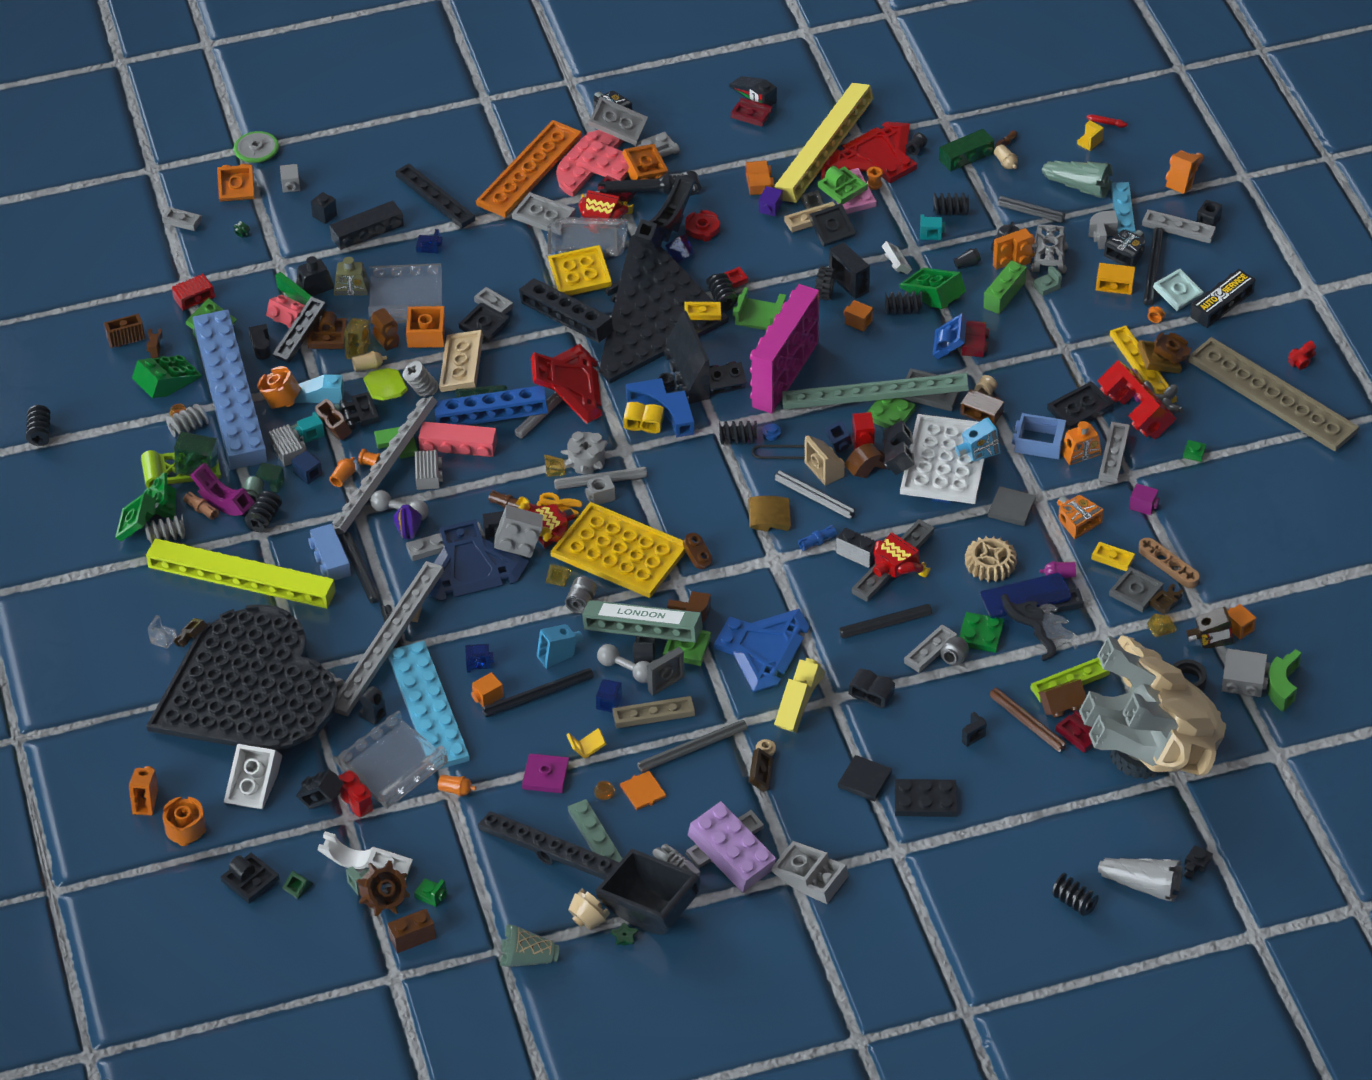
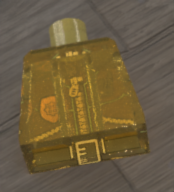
[344,318,370,360]

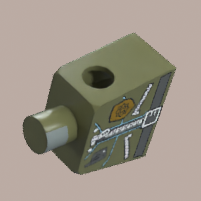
[334,257,369,295]

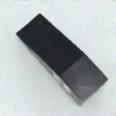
[729,76,777,106]

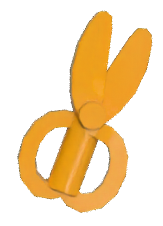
[536,492,582,517]

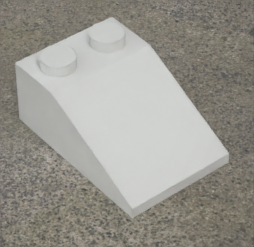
[224,744,282,810]

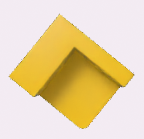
[1077,120,1104,151]

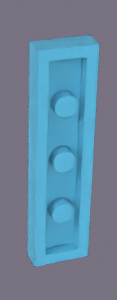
[1111,182,1135,233]

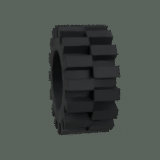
[815,266,836,300]

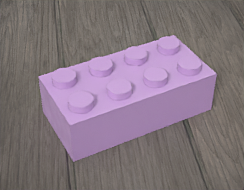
[688,801,776,893]

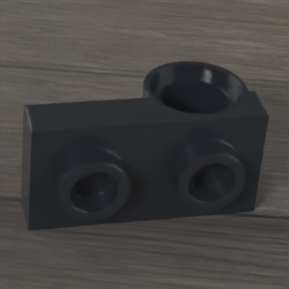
[633,636,656,664]

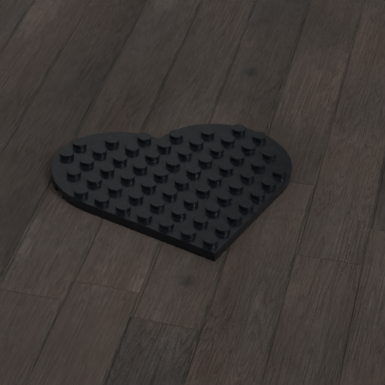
[146,605,338,750]

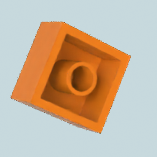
[406,306,446,348]

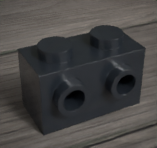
[709,361,747,395]
[296,769,344,809]

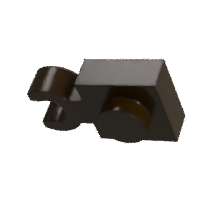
[1149,584,1183,615]
[173,618,207,647]

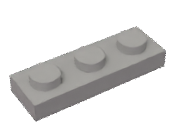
[904,625,957,673]

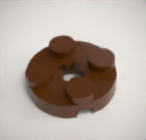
[1153,332,1191,365]

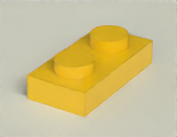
[684,302,721,320]
[1091,542,1135,571]

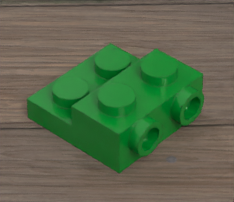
[115,493,156,542]

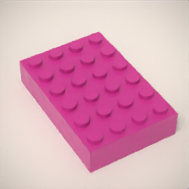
[750,284,819,414]

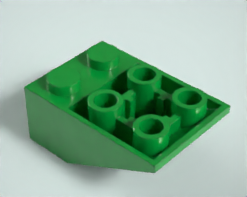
[132,355,202,398]

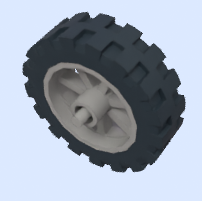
[1110,750,1160,779]

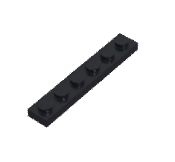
[395,163,475,229]

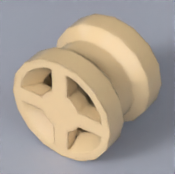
[974,375,997,396]

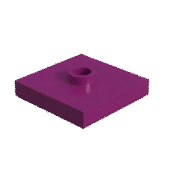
[522,753,569,793]

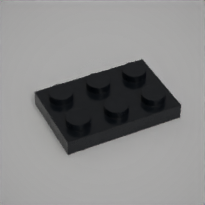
[1047,381,1114,430]
[895,779,957,817]

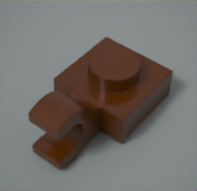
[147,329,163,358]

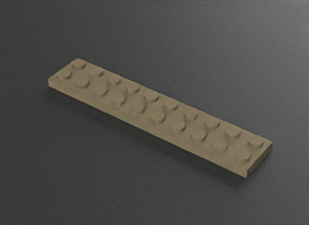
[1188,337,1359,452]

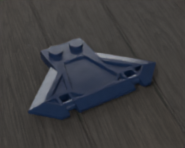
[429,519,529,601]

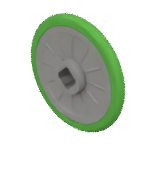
[234,131,279,163]

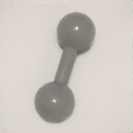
[370,490,429,521]
[597,644,650,683]

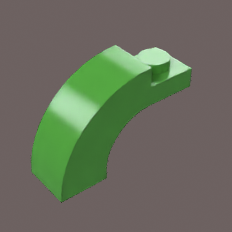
[1267,649,1302,712]

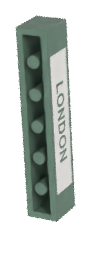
[582,600,703,643]

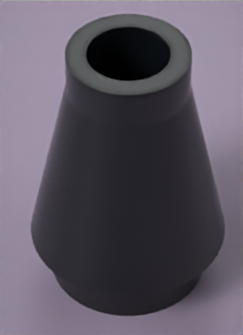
[953,248,981,269]

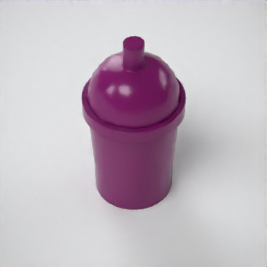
[1040,561,1076,580]

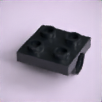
[220,852,280,904]

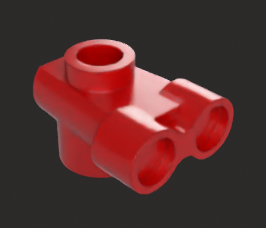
[1288,340,1316,370]

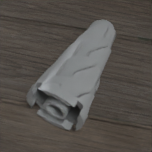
[1098,858,1182,902]

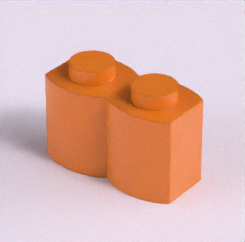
[745,160,774,195]

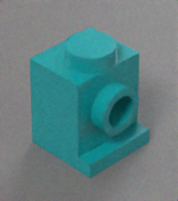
[920,214,945,240]
[294,411,325,443]

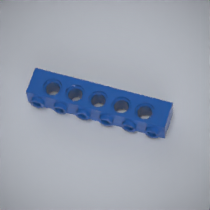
[434,386,548,425]

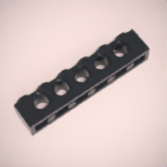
[519,278,614,343]

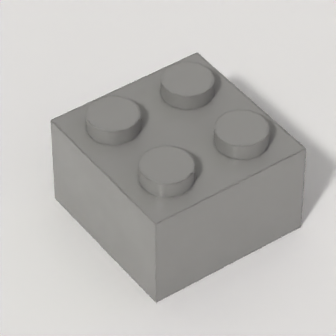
[494,505,543,558]

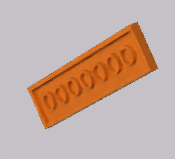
[476,120,582,218]

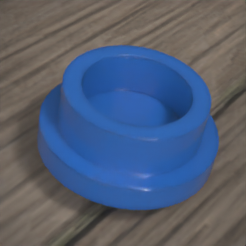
[762,424,781,441]

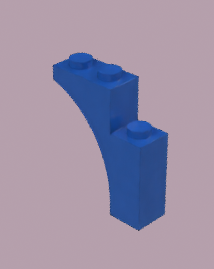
[626,378,694,438]

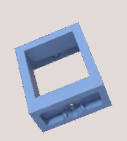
[1012,413,1066,459]

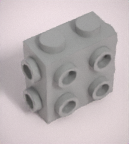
[1221,649,1270,697]

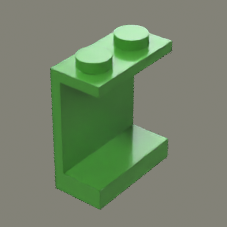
[732,287,786,330]

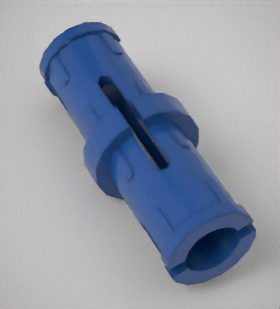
[798,525,837,551]

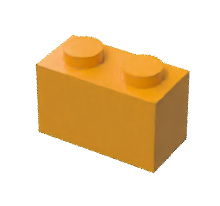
[1096,263,1135,295]

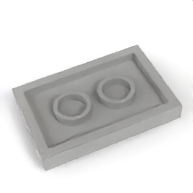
[588,97,648,145]
[512,192,576,235]

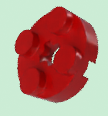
[685,210,720,242]

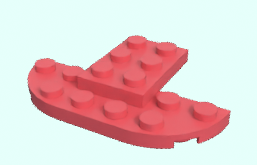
[556,130,629,197]

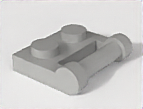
[634,132,680,157]

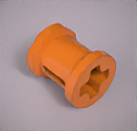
[867,167,883,190]
[358,448,380,466]

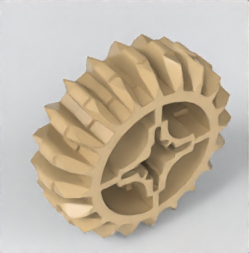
[965,536,1017,582]

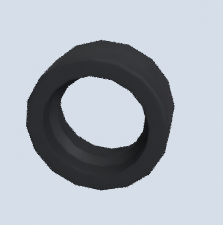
[1172,659,1207,692]

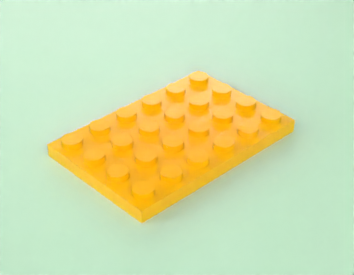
[551,502,686,598]

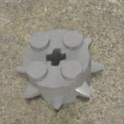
[561,431,612,475]

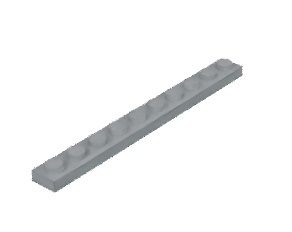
[332,396,437,535]
[335,561,444,717]

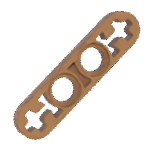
[1138,538,1199,588]

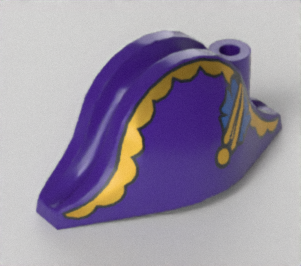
[393,505,422,539]

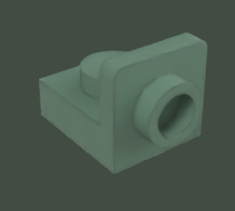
[1033,266,1062,296]

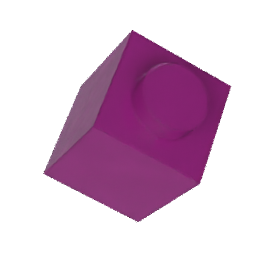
[1129,484,1160,516]

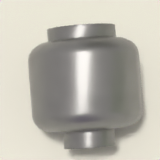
[940,636,969,666]

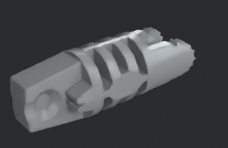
[652,844,701,876]

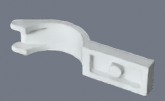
[318,831,413,880]

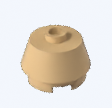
[568,888,610,930]

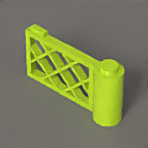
[141,447,221,488]

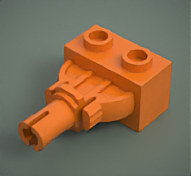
[1165,150,1204,194]

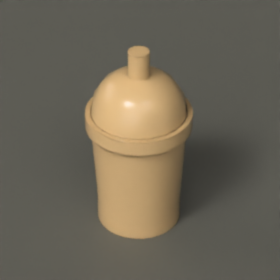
[994,145,1018,169]
[352,351,387,372]

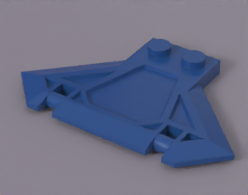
[714,609,810,693]

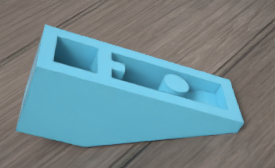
[294,375,344,403]

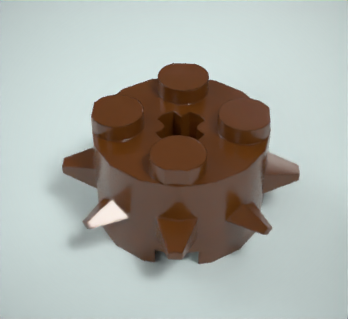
[356,860,410,917]

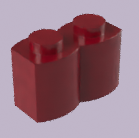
[961,321,989,357]

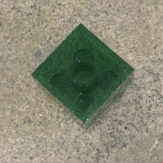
[174,431,218,476]

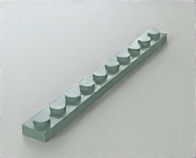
[782,373,969,409]

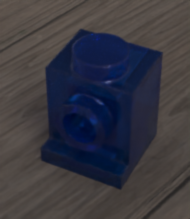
[465,644,494,673]

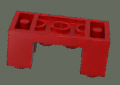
[1097,360,1176,440]

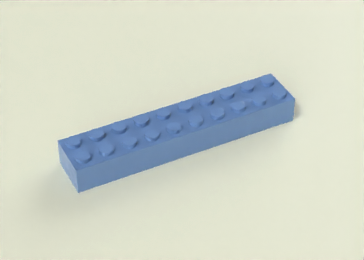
[192,309,267,470]

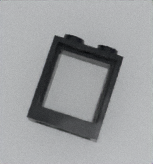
[829,242,870,299]

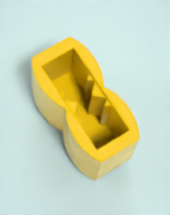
[623,402,664,433]

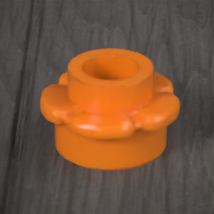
[1148,306,1165,323]

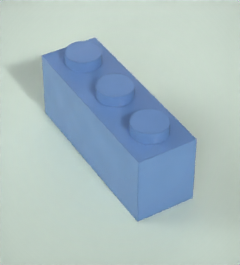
[308,523,351,581]

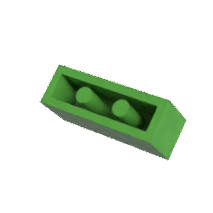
[983,260,1027,314]

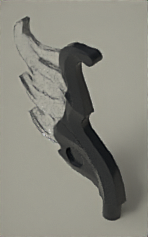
[1000,594,1079,661]

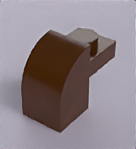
[845,443,887,478]
[667,591,711,623]

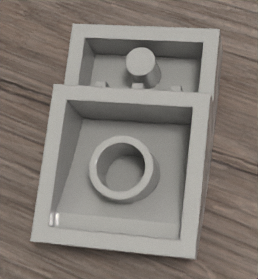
[771,841,849,904]

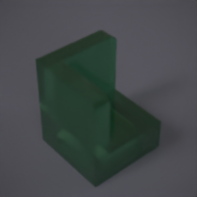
[256,463,285,493]

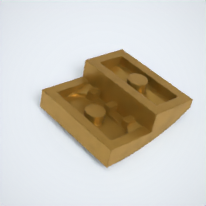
[748,496,791,532]

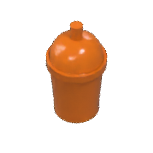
[329,457,355,487]
[438,775,476,796]

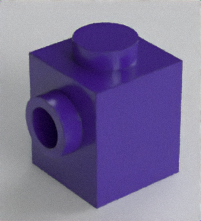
[759,186,783,217]

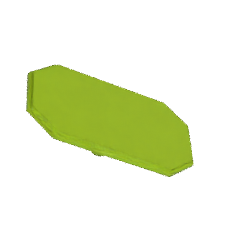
[363,368,408,401]

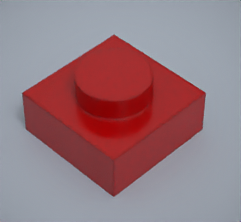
[725,267,748,289]

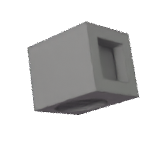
[280,164,300,193]
[585,475,615,505]

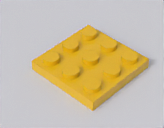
[548,245,612,296]

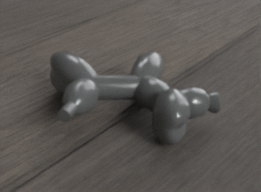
[1141,381,1183,414]

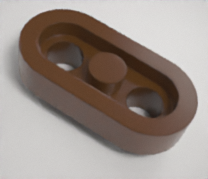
[683,533,712,569]

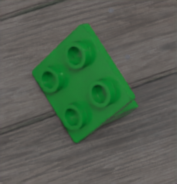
[144,472,176,522]

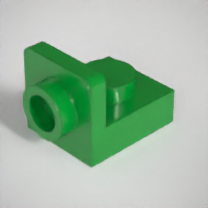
[414,878,447,907]

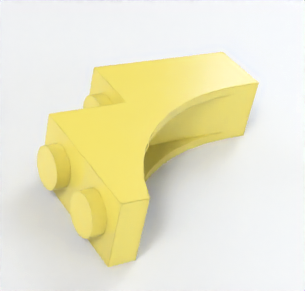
[774,658,825,733]

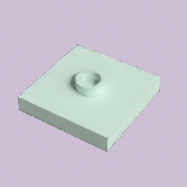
[1153,269,1204,311]

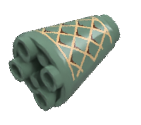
[500,924,559,967]

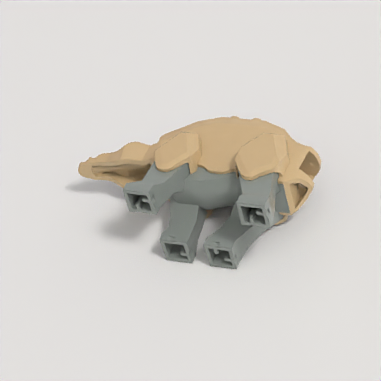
[1079,635,1226,776]

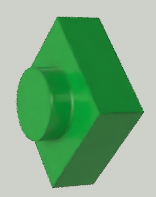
[1183,440,1206,462]

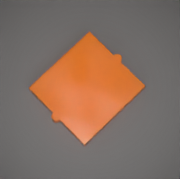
[620,771,666,810]

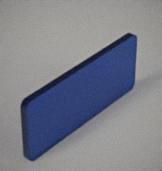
[980,573,1071,618]

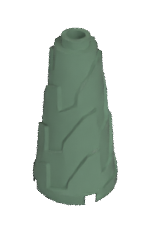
[1042,161,1113,198]

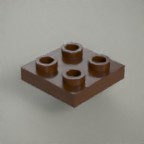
[307,311,347,349]

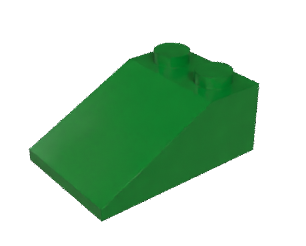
[899,268,966,309]

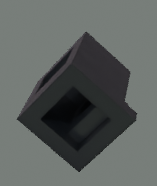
[482,511,504,540]

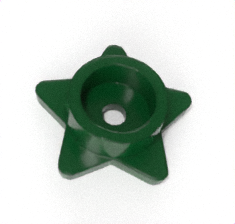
[611,922,638,945]

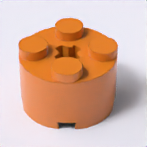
[257,366,301,409]
[162,797,206,846]

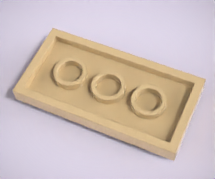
[439,330,483,392]

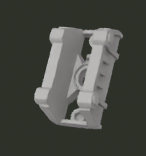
[1030,225,1068,274]

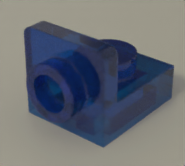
[416,229,443,254]

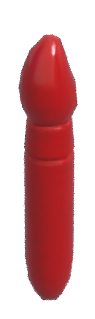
[1086,114,1128,128]

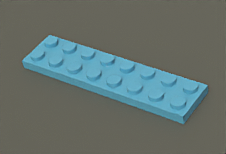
[388,641,470,771]

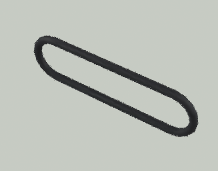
[751,445,805,459]

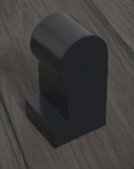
[248,324,271,360]
[359,686,386,725]

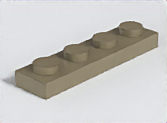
[612,696,695,728]

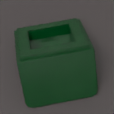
[282,870,313,899]

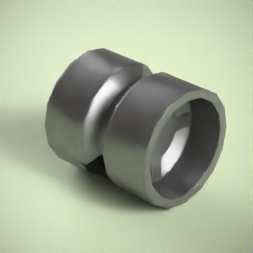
[565,577,597,614]

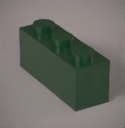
[939,129,995,172]

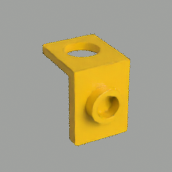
[567,728,606,759]

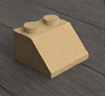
[805,436,845,486]

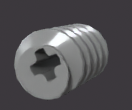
[403,360,438,397]
[166,404,209,437]
[145,515,185,544]

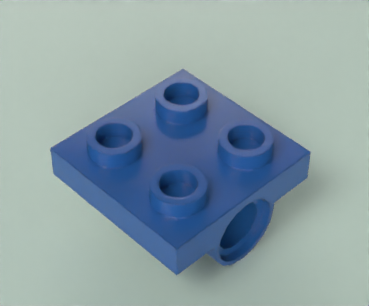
[933,313,967,359]

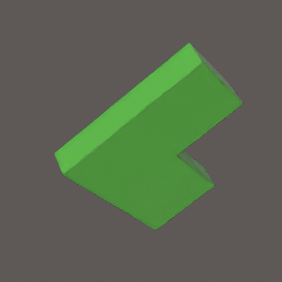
[374,427,417,459]

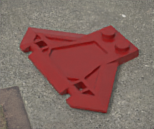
[830,122,917,183]
[531,344,602,424]

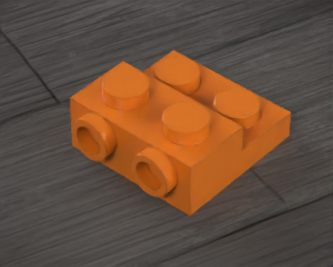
[622,144,668,180]
[217,164,255,202]
[993,228,1035,270]

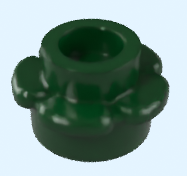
[233,221,250,237]

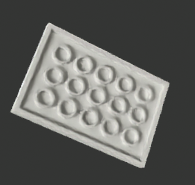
[900,414,985,504]

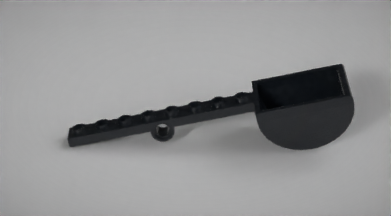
[478,811,700,935]

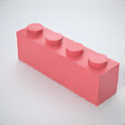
[418,422,497,457]

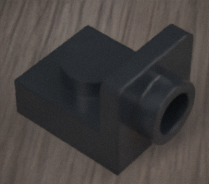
[962,712,987,747]

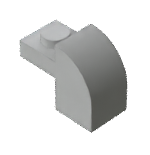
[1089,210,1118,249]

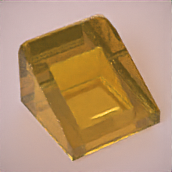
[544,455,565,477]
[546,564,571,587]
[1147,614,1177,637]

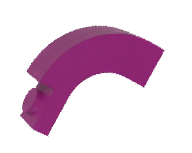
[190,463,255,516]

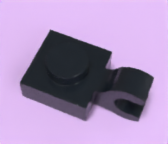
[1183,845,1213,879]

